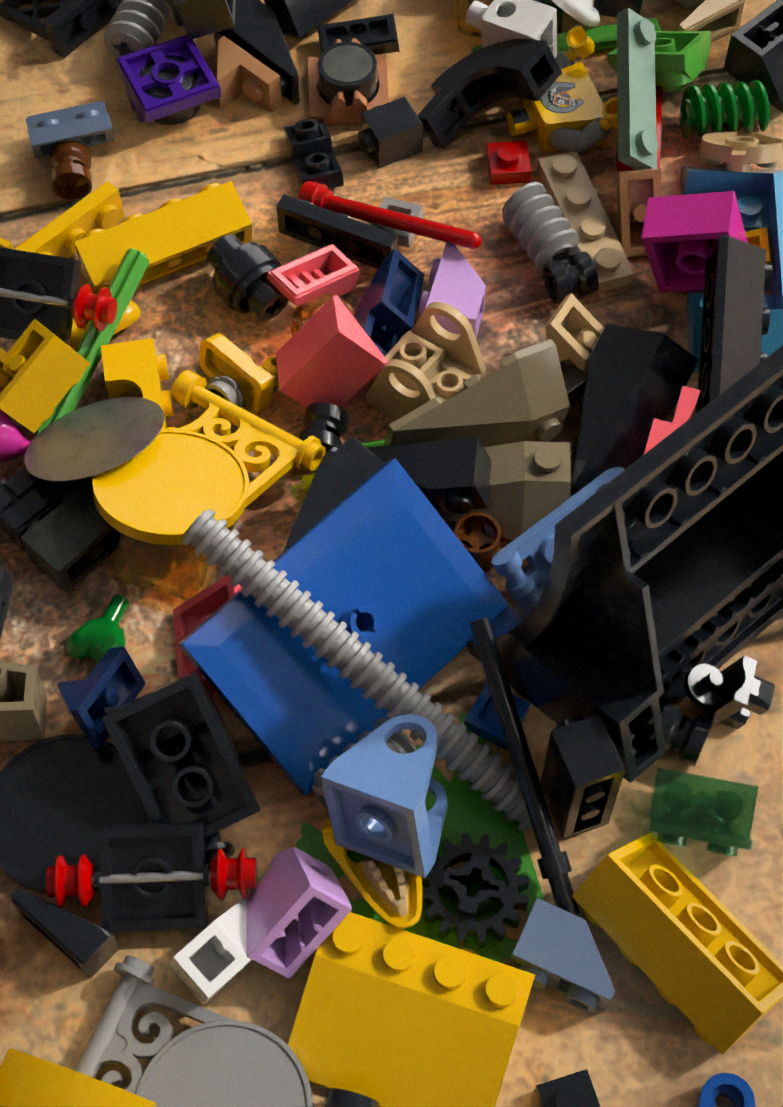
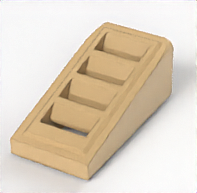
[678,0,745,42]

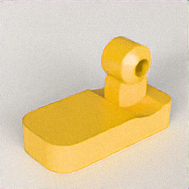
[199,333,279,414]

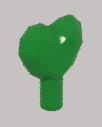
[66,594,130,663]

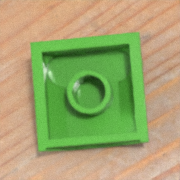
[607,31,711,92]

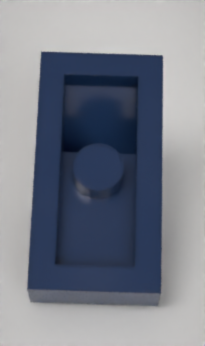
[57,647,146,749]

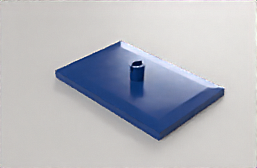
[178,458,509,795]

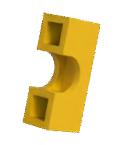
[101,338,176,430]

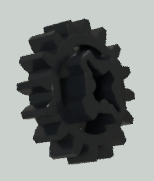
[422,833,529,949]

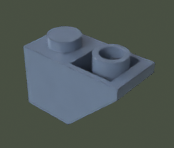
[509,898,615,1012]

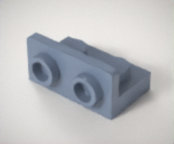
[26,101,114,158]

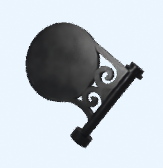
[0,734,235,895]

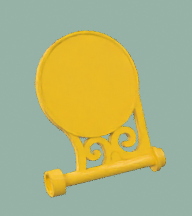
[92,370,326,545]

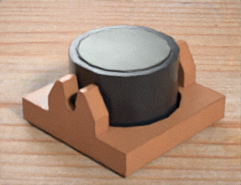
[308,39,389,125]

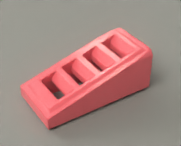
[267,244,360,305]

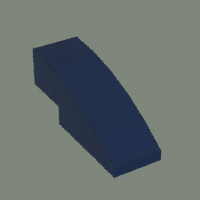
[353,248,425,378]

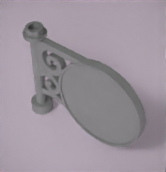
[74,955,314,1107]

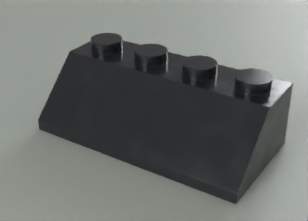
[696,235,772,413]

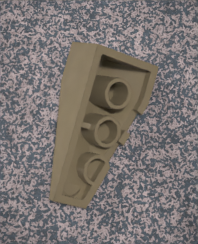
[384,339,570,447]

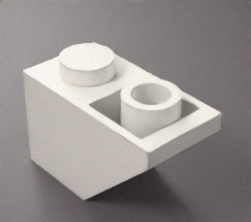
[169,895,253,1005]

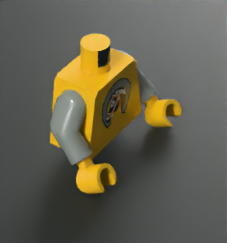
[507,26,618,154]

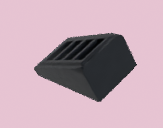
[11,888,119,977]

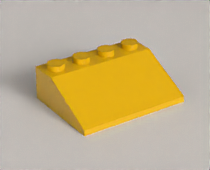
[288,912,535,1107]

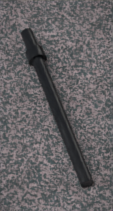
[470,617,580,915]

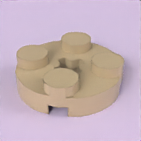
[698,131,783,172]

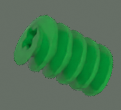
[679,80,770,138]

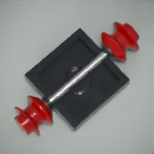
[0,247,117,346]
[46,821,258,932]

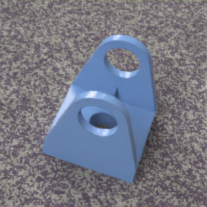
[321,714,448,878]

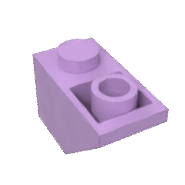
[419,243,486,338]

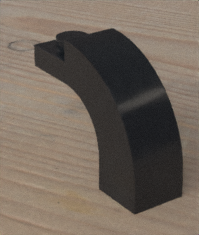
[417,39,562,149]

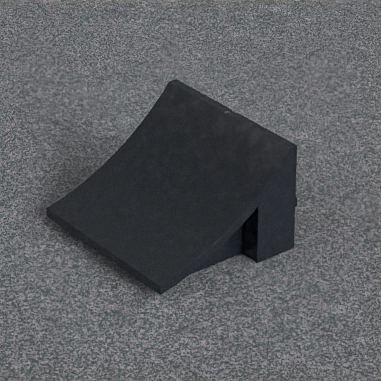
[467,345,783,783]

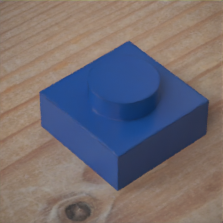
[464,682,531,750]

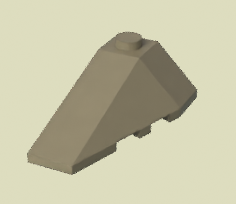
[435,441,571,544]

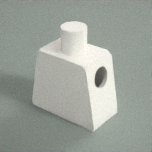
[465,0,557,58]

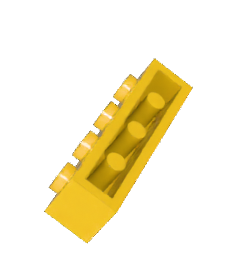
[74,180,252,295]

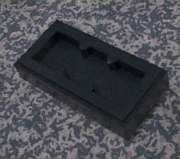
[317,14,400,55]

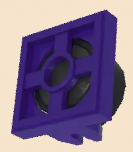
[116,34,222,125]

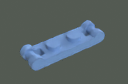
[491,467,624,601]

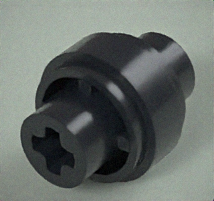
[207,234,289,322]

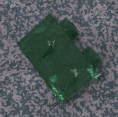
[647,767,759,856]

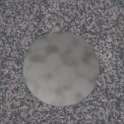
[24,397,164,481]

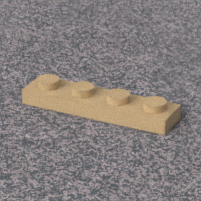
[537,151,634,294]

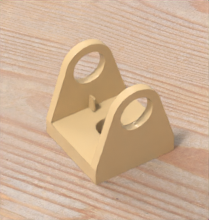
[366,302,486,419]

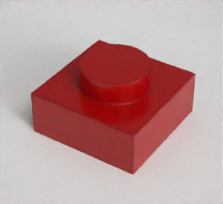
[486,140,532,185]

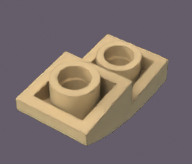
[385,331,472,402]

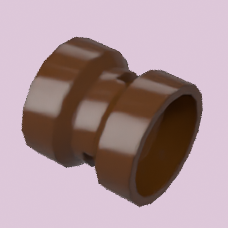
[50,141,92,199]
[454,512,501,573]

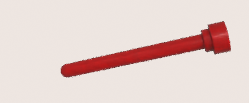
[298,181,482,249]

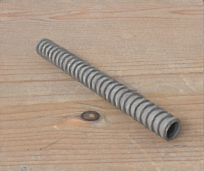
[182,508,550,832]

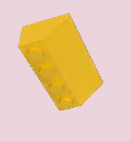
[572,832,783,1055]

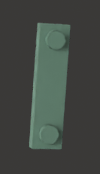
[617,8,658,170]

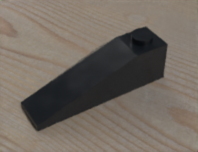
[570,324,699,493]

